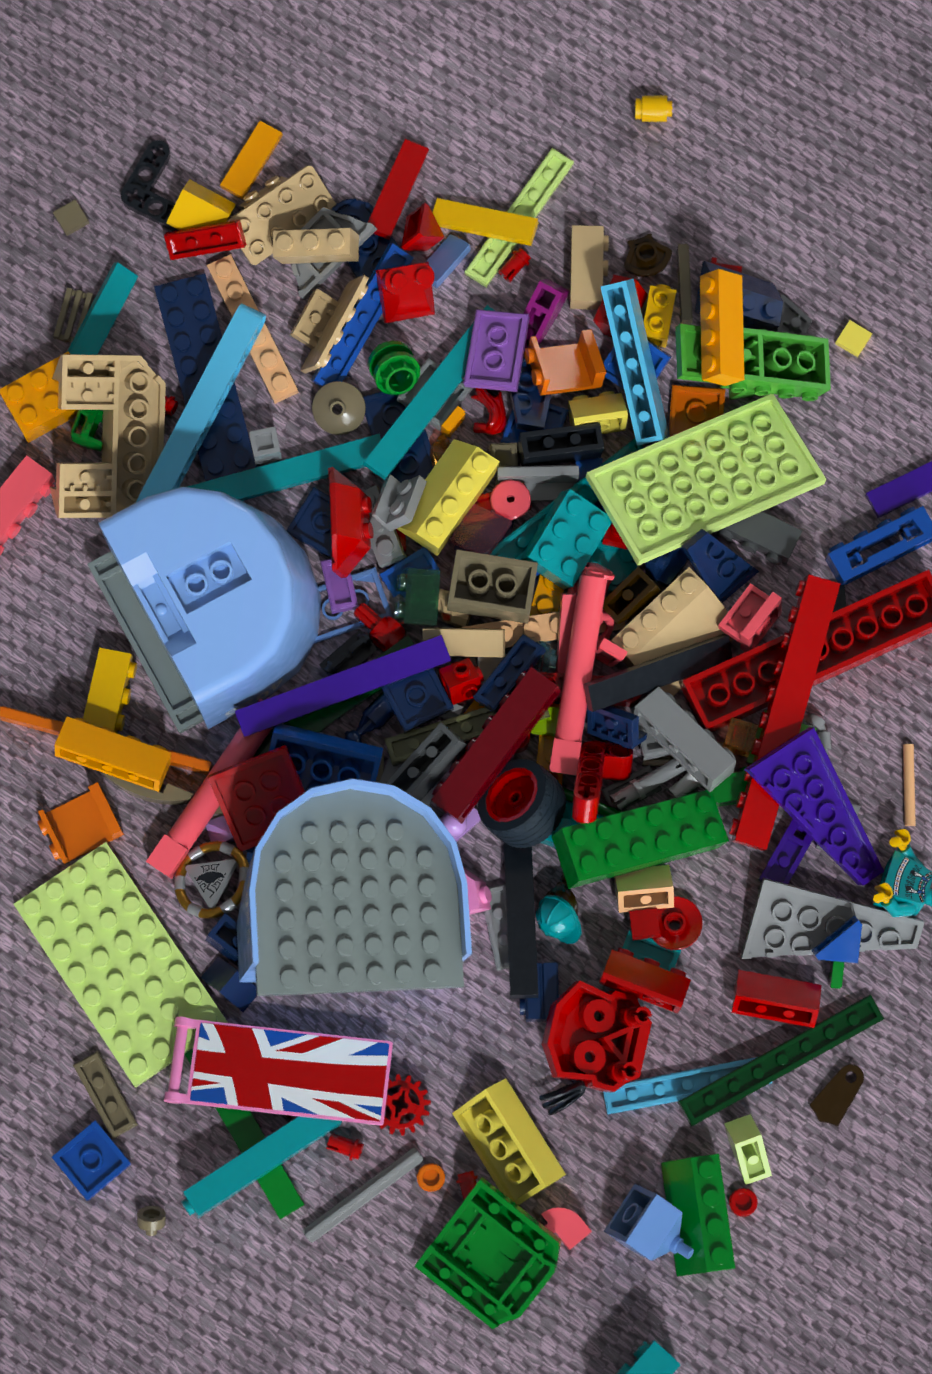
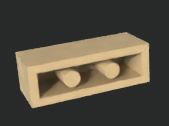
[570,225,609,310]
[273,228,359,264]

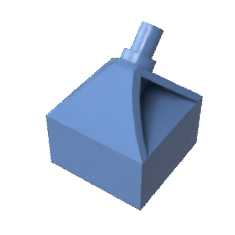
[604,1184,694,1261]

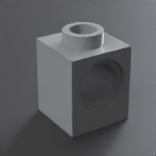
[249,426,282,466]

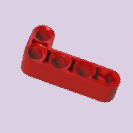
[572,741,633,823]

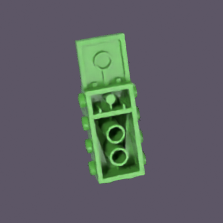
[675,324,831,401]

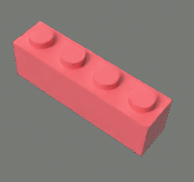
[0,455,55,555]

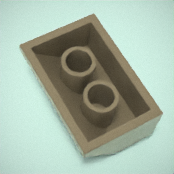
[447,550,538,624]

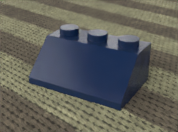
[695,261,783,331]

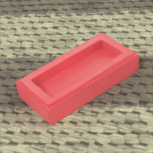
[595,638,628,667]

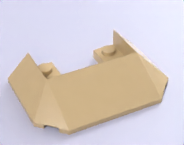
[50,354,166,518]

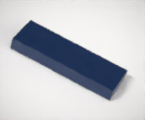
[473,634,546,714]

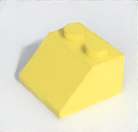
[568,391,628,434]

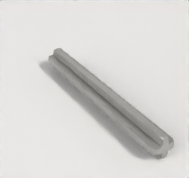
[303,1148,423,1243]

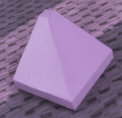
[206,816,234,843]

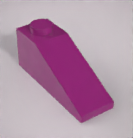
[523,279,570,358]

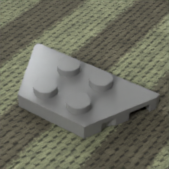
[291,207,377,300]

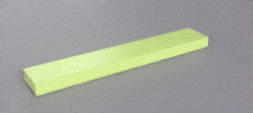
[465,148,574,288]

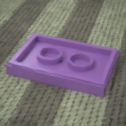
[464,309,530,392]

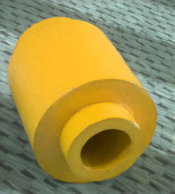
[635,95,672,122]

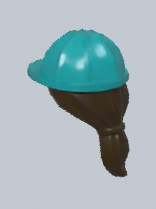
[535,874,582,944]

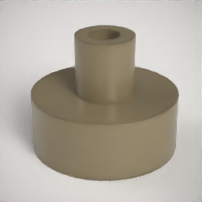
[137,1206,166,1236]

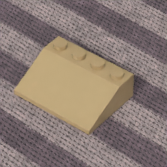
[610,567,733,696]

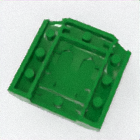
[414,1177,561,1329]

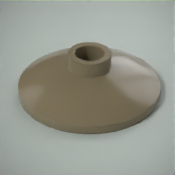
[312,381,366,435]

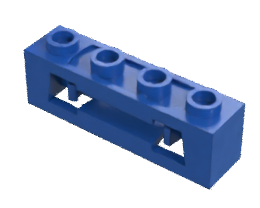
[825,506,932,585]

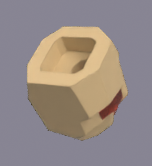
[432,589,472,628]

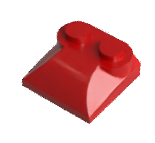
[375,261,435,323]

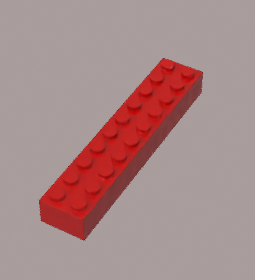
[680,569,932,733]

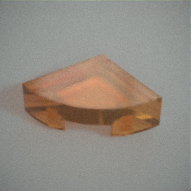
[430,433,451,467]

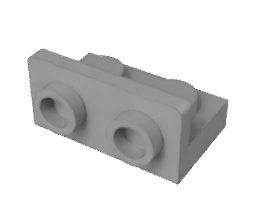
[372,475,427,532]

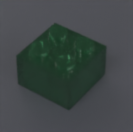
[394,568,441,627]

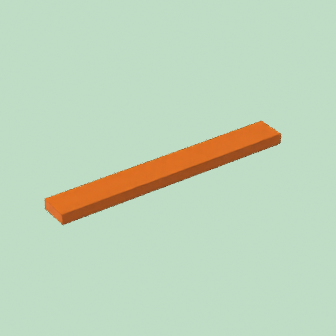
[0,706,213,775]

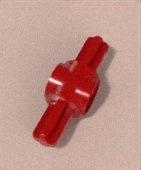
[354,603,406,652]

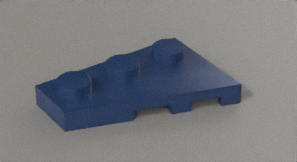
[510,358,552,431]
[682,529,759,603]

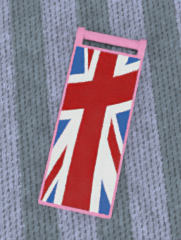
[164,1017,393,1126]

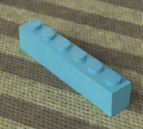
[601,279,670,445]

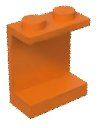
[525,329,606,396]
[37,782,124,864]

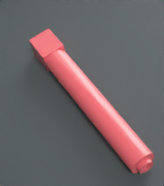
[549,571,607,776]
[146,697,273,879]

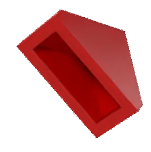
[401,203,445,251]

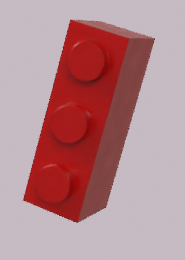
[731,970,822,1028]

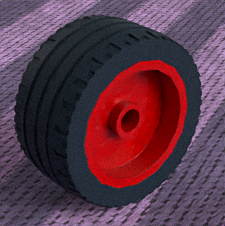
[477,759,566,848]

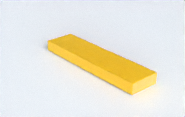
[432,198,539,246]

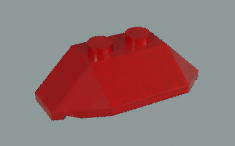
[328,467,374,578]

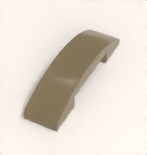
[101,772,193,805]

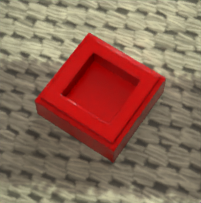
[629,908,660,940]

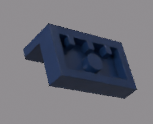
[645,547,689,587]
[587,705,647,749]

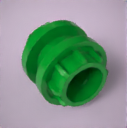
[368,340,420,395]

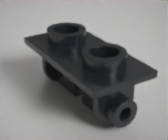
[319,629,378,676]

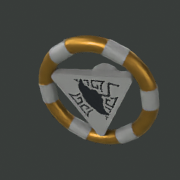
[174,841,249,919]

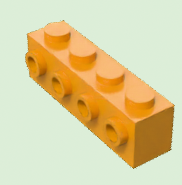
[700,269,744,386]
[55,716,171,792]

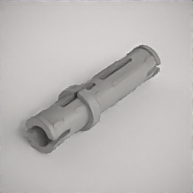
[610,758,687,811]

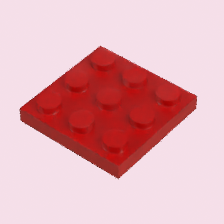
[208,745,305,852]

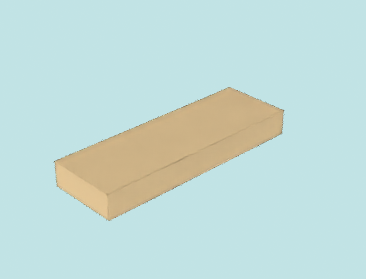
[423,627,505,657]

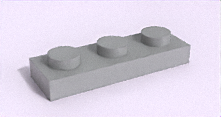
[363,485,407,569]

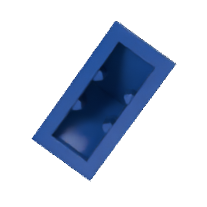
[812,915,862,963]

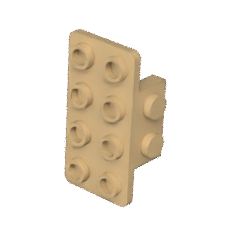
[227,165,336,265]
[290,275,369,374]

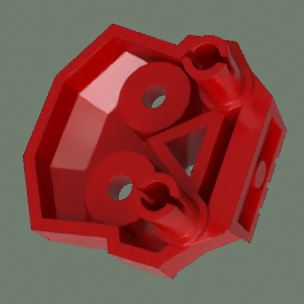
[542,981,652,1092]

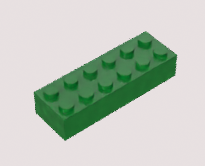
[552,790,729,889]

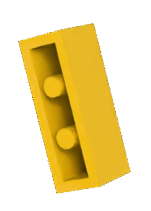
[83,647,137,733]

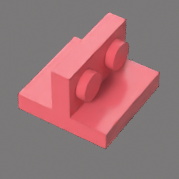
[718,583,782,652]

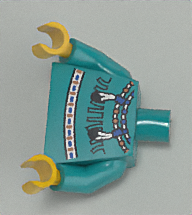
[873,829,932,918]

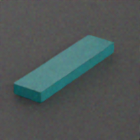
[67,262,138,355]

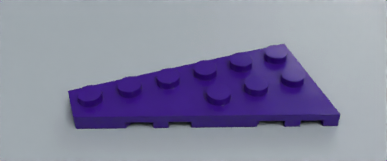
[744,727,884,886]

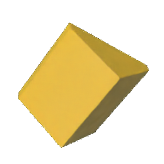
[166,179,236,230]

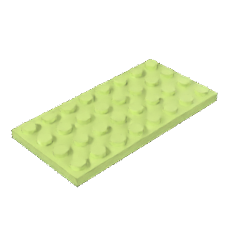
[585,394,826,566]
[14,842,228,1088]

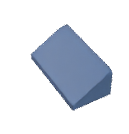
[426,234,471,289]

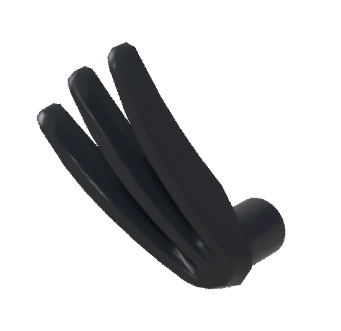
[539,1080,586,1116]

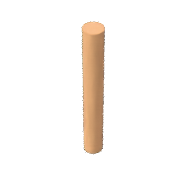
[903,744,916,826]

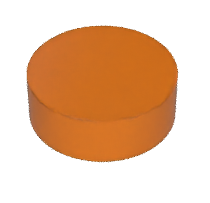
[417,1163,445,1192]

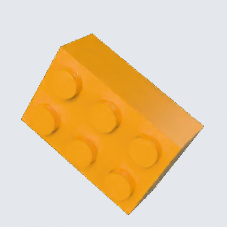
[0,351,78,443]

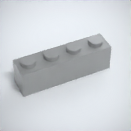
[634,687,736,792]

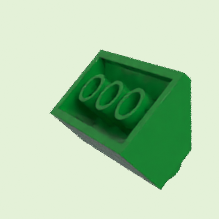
[661,1154,736,1277]

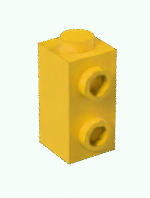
[644,284,677,348]

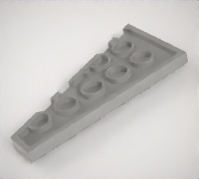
[741,878,925,959]

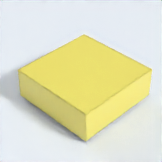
[835,320,873,357]

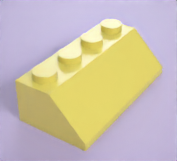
[397,439,500,556]
[452,1078,566,1206]

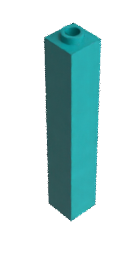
[181,1116,342,1219]

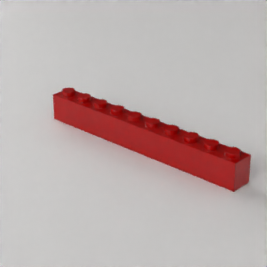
[729,574,841,851]

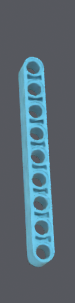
[136,303,266,502]

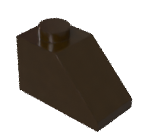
[603,567,662,624]

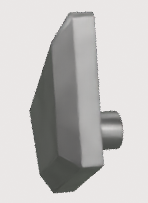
[777,295,812,335]

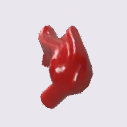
[471,388,507,435]

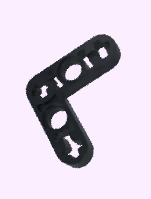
[121,140,178,231]

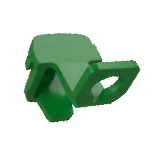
[71,410,103,452]

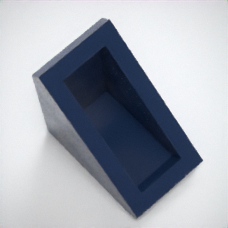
[200,956,256,1013]

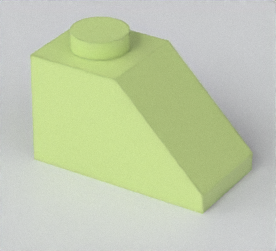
[724,1114,772,1185]

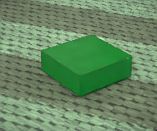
[828,961,844,989]

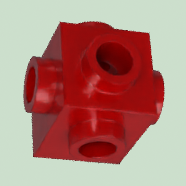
[439,658,484,705]

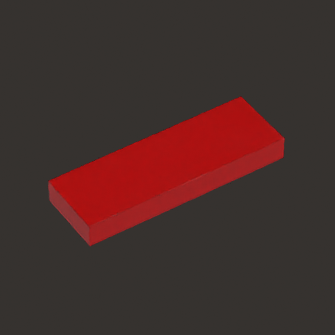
[164,220,247,260]

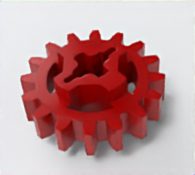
[379,1074,431,1136]

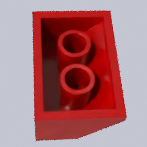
[599,948,691,1014]

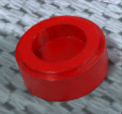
[729,1188,758,1217]

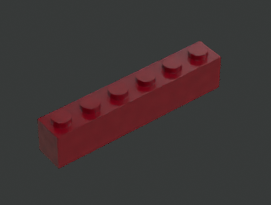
[431,667,561,824]

